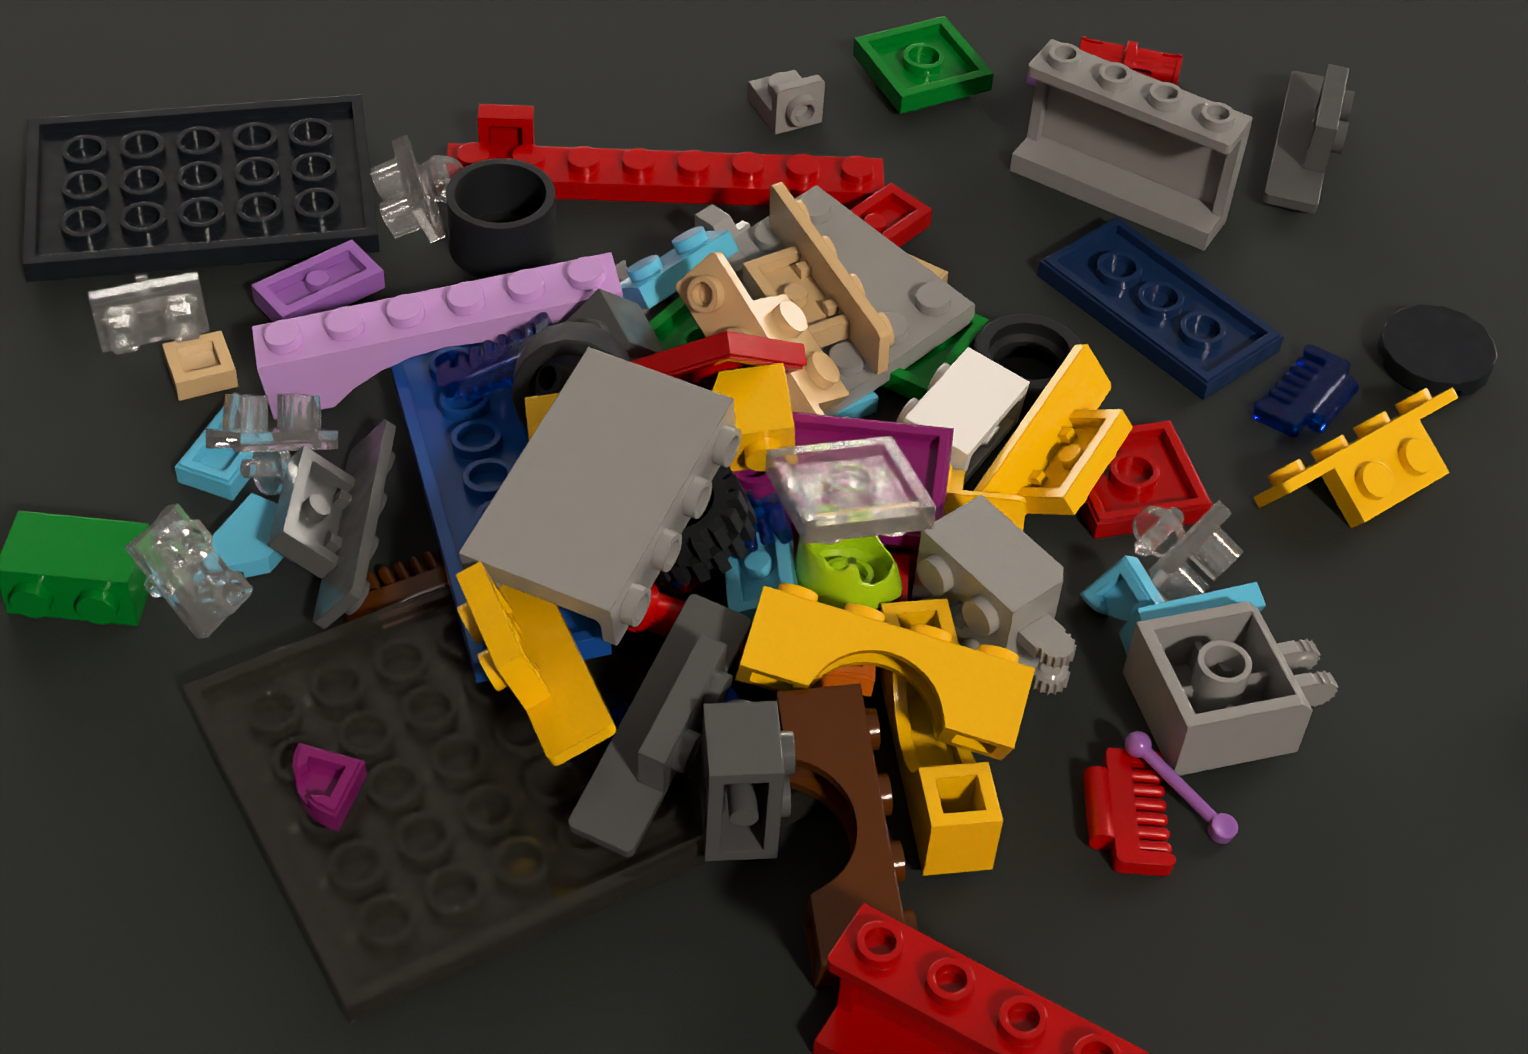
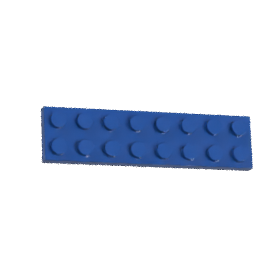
[389,343,612,683]

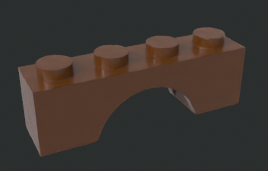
[775,683,918,989]

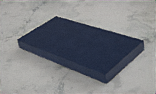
[1037,217,1284,400]

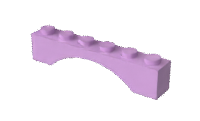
[252,252,623,420]

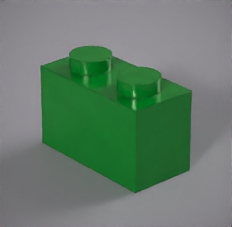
[0,511,158,626]

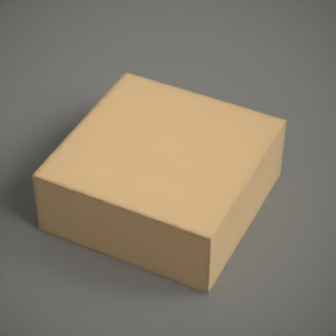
[162,330,239,401]

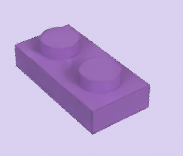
[251,239,385,322]

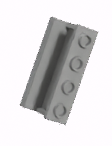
[1009,39,1253,251]
[459,347,741,646]

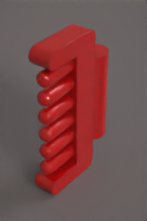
[1082,748,1176,876]

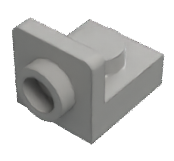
[747,70,825,135]

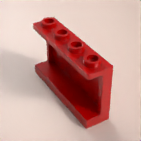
[813,902,1149,1054]

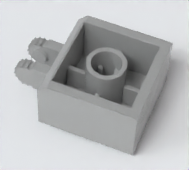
[911,495,1077,695]
[1123,601,1338,776]

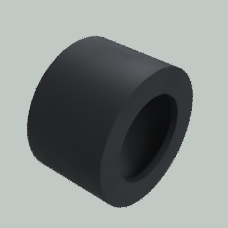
[446,158,556,279]

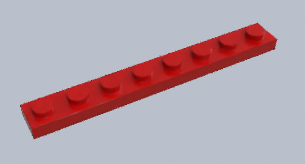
[444,142,885,209]

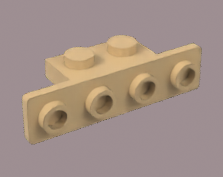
[743,182,894,375]
[676,252,850,415]

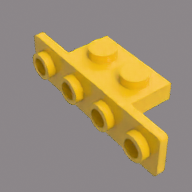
[973,344,1133,515]
[1253,387,1458,528]
[456,561,616,766]

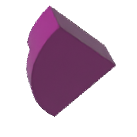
[293,743,367,832]

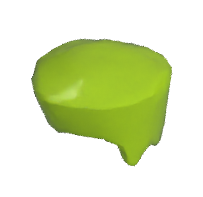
[795,512,903,610]

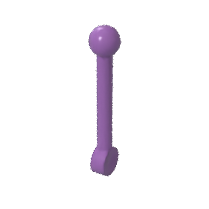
[1125,731,1238,844]

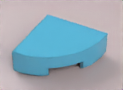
[1080,555,1165,621]

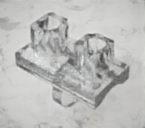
[370,135,463,243]
[88,271,210,355]
[206,393,338,495]
[1132,500,1244,602]
[124,503,253,639]

